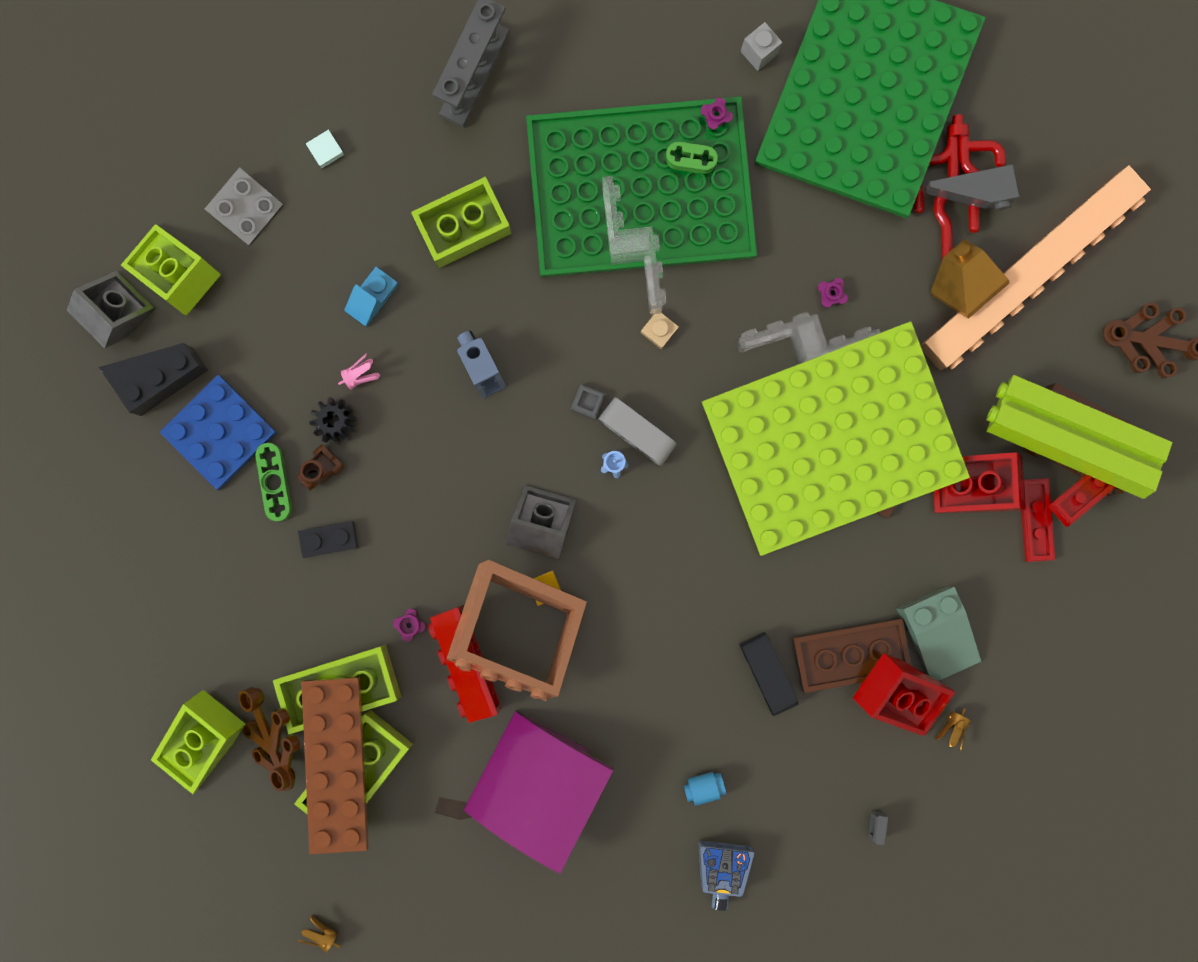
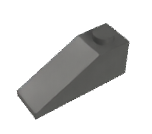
[925,164,1019,211]

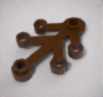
[1103,303,1198,378]
[238,687,300,791]

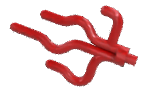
[913,114,1006,260]

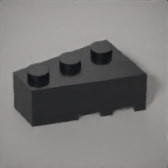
[99,343,208,416]

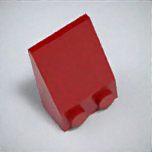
[934,452,1025,513]
[853,653,956,736]

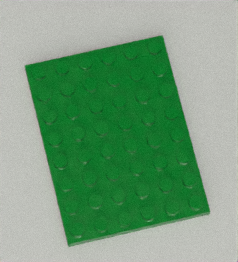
[755,0,986,219]
[526,96,757,278]

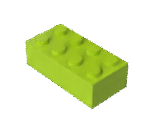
[273,644,402,734]
[294,710,413,815]

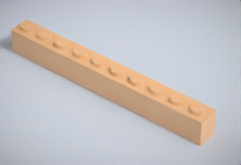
[920,165,1151,371]

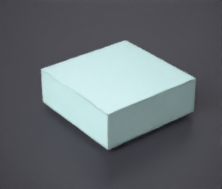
[306,129,344,169]

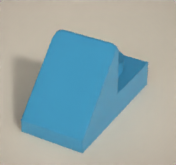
[344,267,399,327]

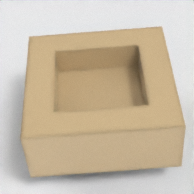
[640,310,679,349]

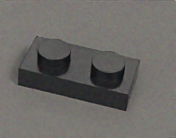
[298,521,358,558]

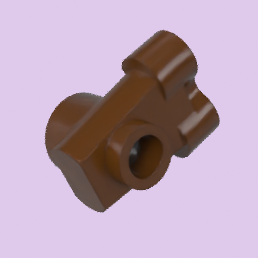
[296,444,344,491]

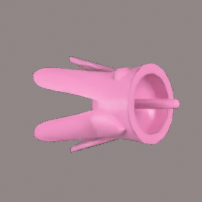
[338,353,380,390]

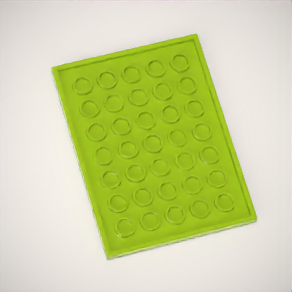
[702,321,970,556]

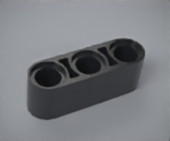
[739,632,799,717]

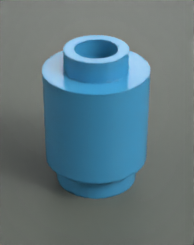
[684,772,726,806]

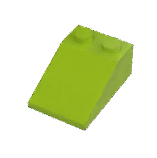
[121,224,221,316]
[151,690,245,794]

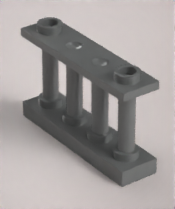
[432,0,510,128]

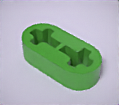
[666,142,718,174]

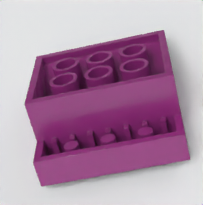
[464,711,613,874]

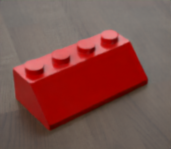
[428,605,502,723]

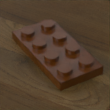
[793,618,912,693]

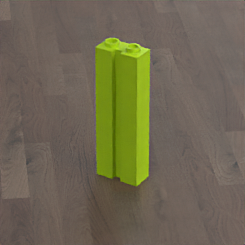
[986,375,1173,499]

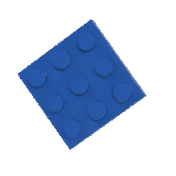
[160,375,278,490]

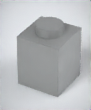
[741,22,783,71]

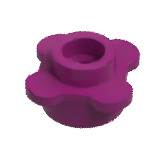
[701,98,733,130]
[818,278,848,308]
[393,609,426,642]

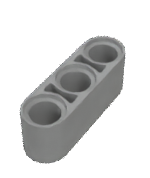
[598,397,677,466]

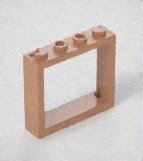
[447,560,587,701]

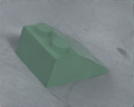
[896,586,982,681]

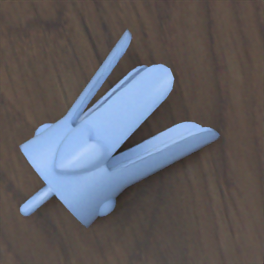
[601,450,629,479]

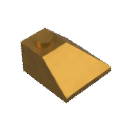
[930,239,1010,319]

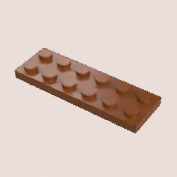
[301,677,369,854]

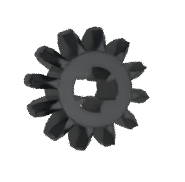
[309,397,357,444]

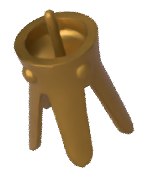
[935,708,971,752]
[296,915,340,953]

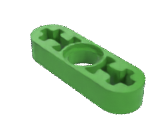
[255,443,293,522]

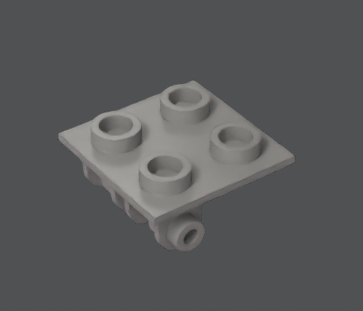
[205,167,283,245]

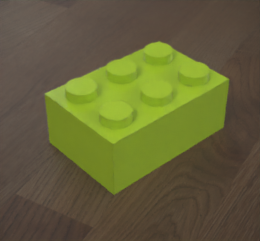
[411,177,512,268]

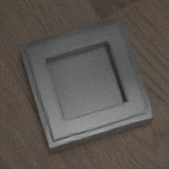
[570,384,606,420]
[868,810,888,845]

